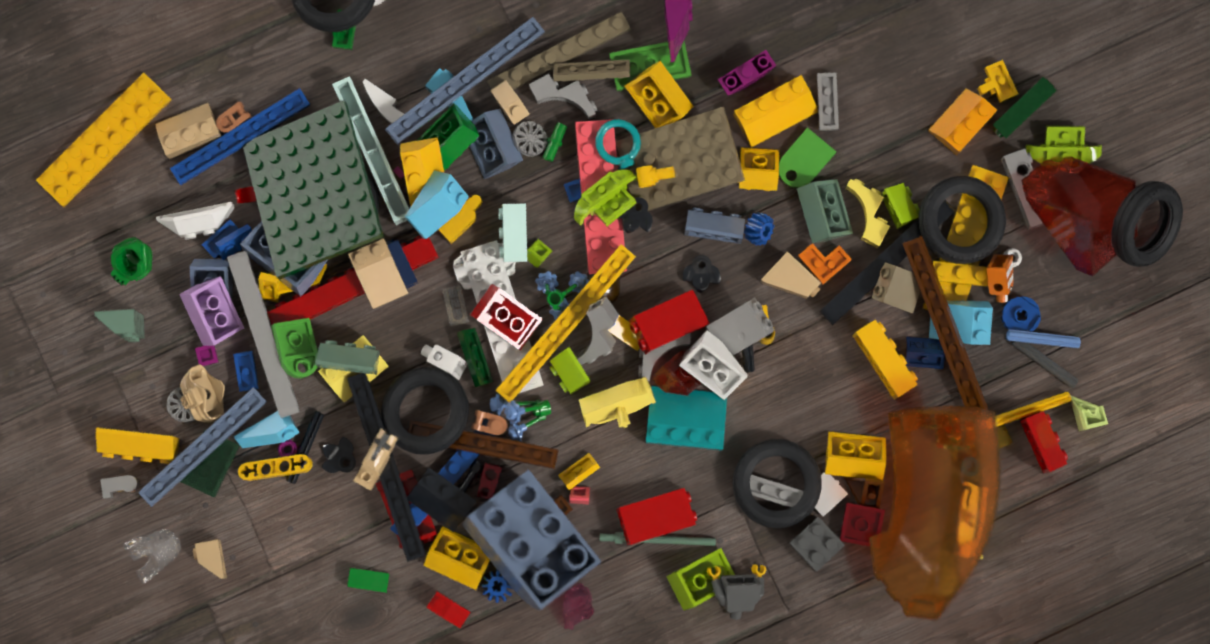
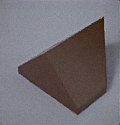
[844,477,885,508]

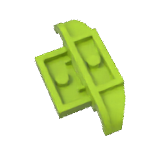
[1026,126,1102,166]
[574,170,638,226]

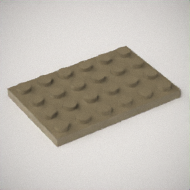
[616,107,745,211]

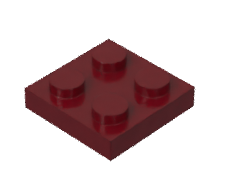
[840,502,885,548]

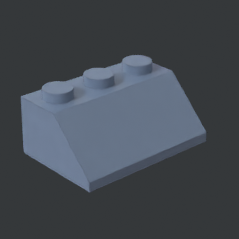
[470,109,523,179]
[684,208,745,244]

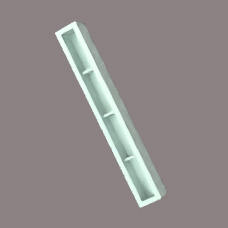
[332,76,409,225]

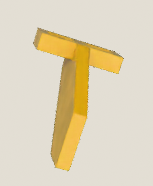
[258,264,327,303]

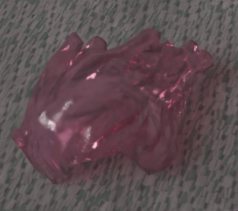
[563,583,595,630]

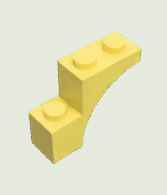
[845,179,890,249]

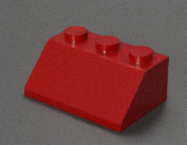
[1020,411,1068,474]

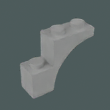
[529,74,597,120]
[577,297,619,365]
[638,333,691,382]

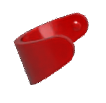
[234,186,257,204]

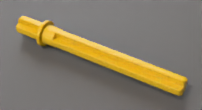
[970,392,1071,434]

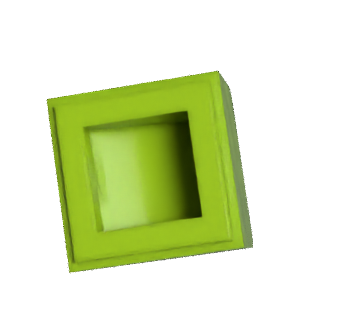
[527,239,552,268]

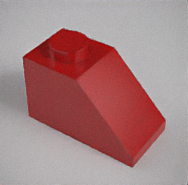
[426,591,471,628]

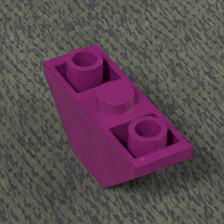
[718,50,776,96]

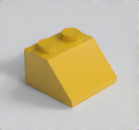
[739,148,779,191]

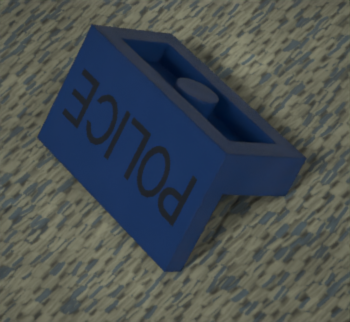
[905,337,945,369]

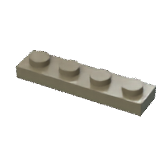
[553,60,631,82]

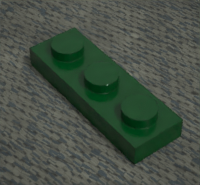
[457,328,493,387]

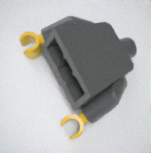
[707,564,766,620]

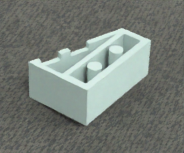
[499,204,527,262]

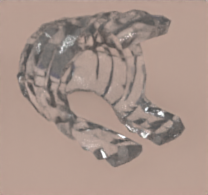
[123,529,181,583]

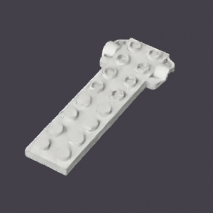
[453,240,544,394]

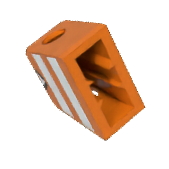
[987,254,1014,303]

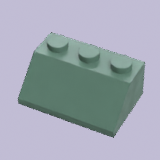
[797,179,853,243]
[95,309,145,342]
[315,340,380,375]

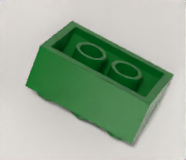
[417,103,479,171]

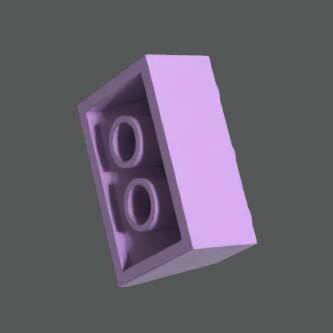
[179,277,244,346]

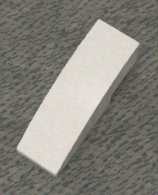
[363,79,404,124]

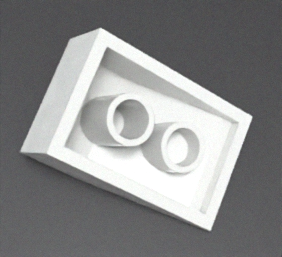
[679,330,748,400]

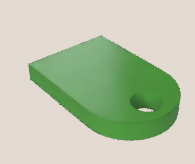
[779,128,836,188]
[271,318,318,379]

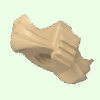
[180,365,225,423]

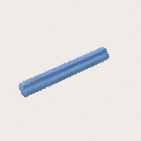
[1006,329,1081,348]

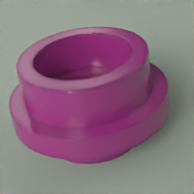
[278,440,297,457]

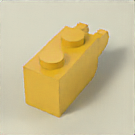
[438,195,482,244]

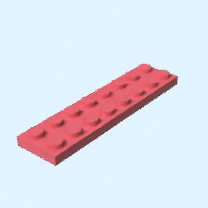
[575,119,627,275]

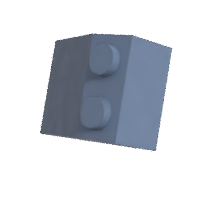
[190,259,233,300]

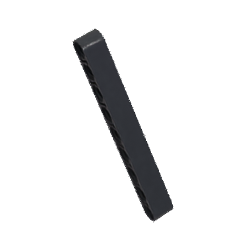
[820,200,956,326]

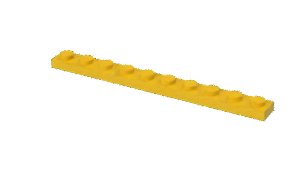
[495,244,636,402]

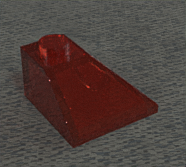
[651,350,702,396]

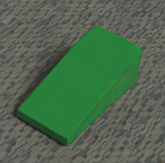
[347,568,390,593]

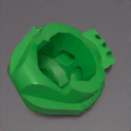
[110,237,152,285]

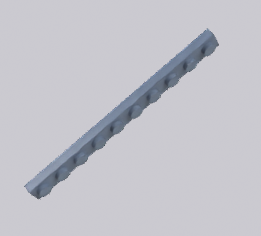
[385,17,545,145]

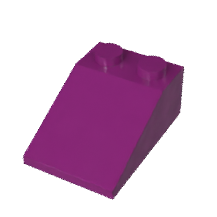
[664,0,693,62]

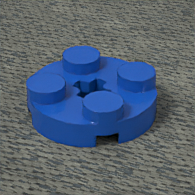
[1001,297,1041,332]

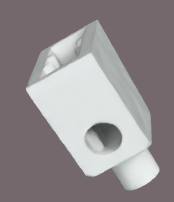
[421,344,467,380]

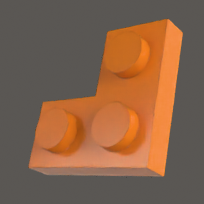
[798,243,852,285]

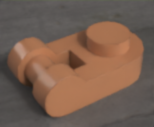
[216,102,252,133]
[471,410,508,435]

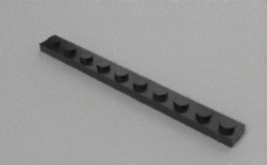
[347,373,427,562]

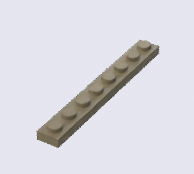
[487,12,631,90]

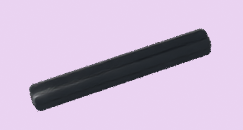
[286,411,324,484]

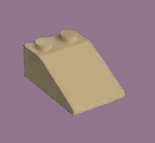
[348,238,408,309]

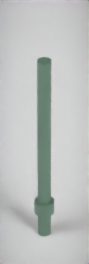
[600,532,716,546]

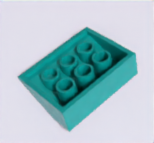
[646,386,727,451]

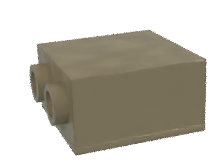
[871,263,921,314]

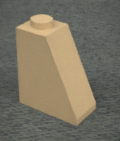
[760,252,821,299]

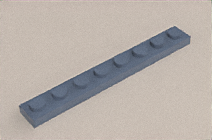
[138,387,267,507]

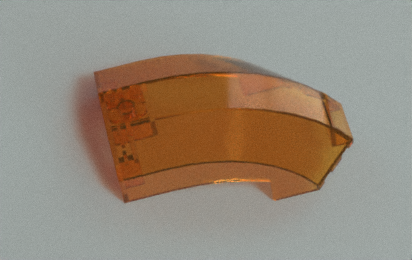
[869,406,1001,621]

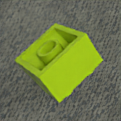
[881,183,920,229]
[549,347,590,395]

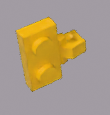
[977,60,1018,103]

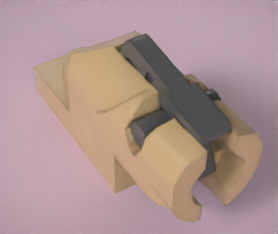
[354,429,398,490]

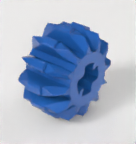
[744,212,775,246]
[481,570,512,603]

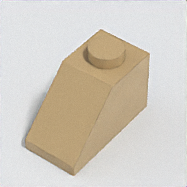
[490,80,529,124]
[193,540,227,579]

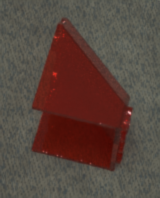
[1021,157,1138,276]

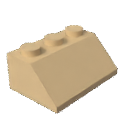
[155,103,222,159]

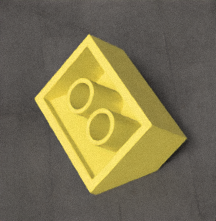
[318,335,389,403]

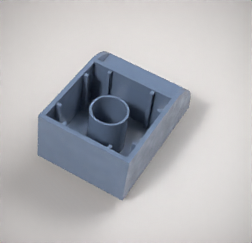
[462,469,601,610]

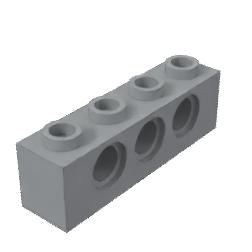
[1001,149,1053,230]

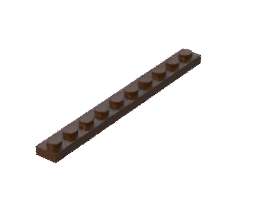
[903,236,991,422]

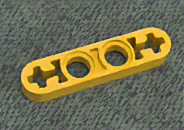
[238,454,313,481]

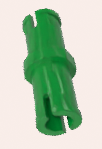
[543,122,567,162]

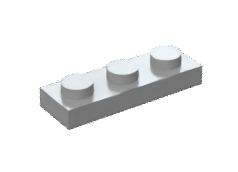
[817,73,839,131]
[750,475,804,507]

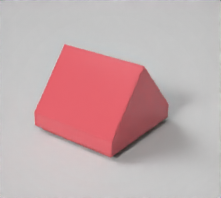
[570,486,590,505]

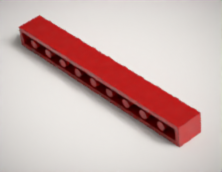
[267,235,439,325]

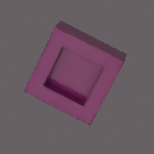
[195,345,219,367]

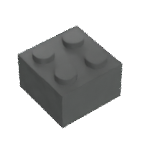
[789,517,845,572]

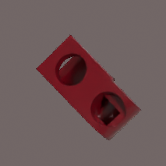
[477,462,503,500]

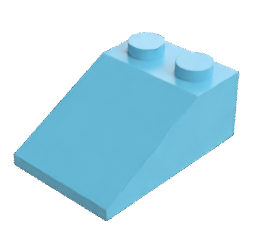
[405,170,469,239]
[929,300,993,345]

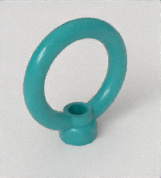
[595,119,641,170]

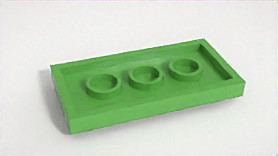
[609,42,691,91]

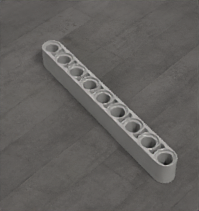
[227,250,300,418]

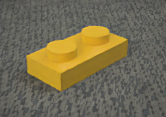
[558,453,600,490]

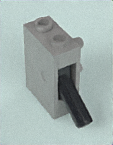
[706,297,775,373]

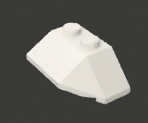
[156,202,234,240]

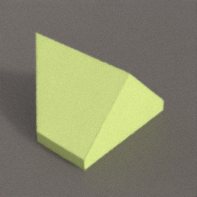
[1070,395,1108,432]

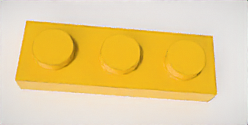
[933,261,988,287]

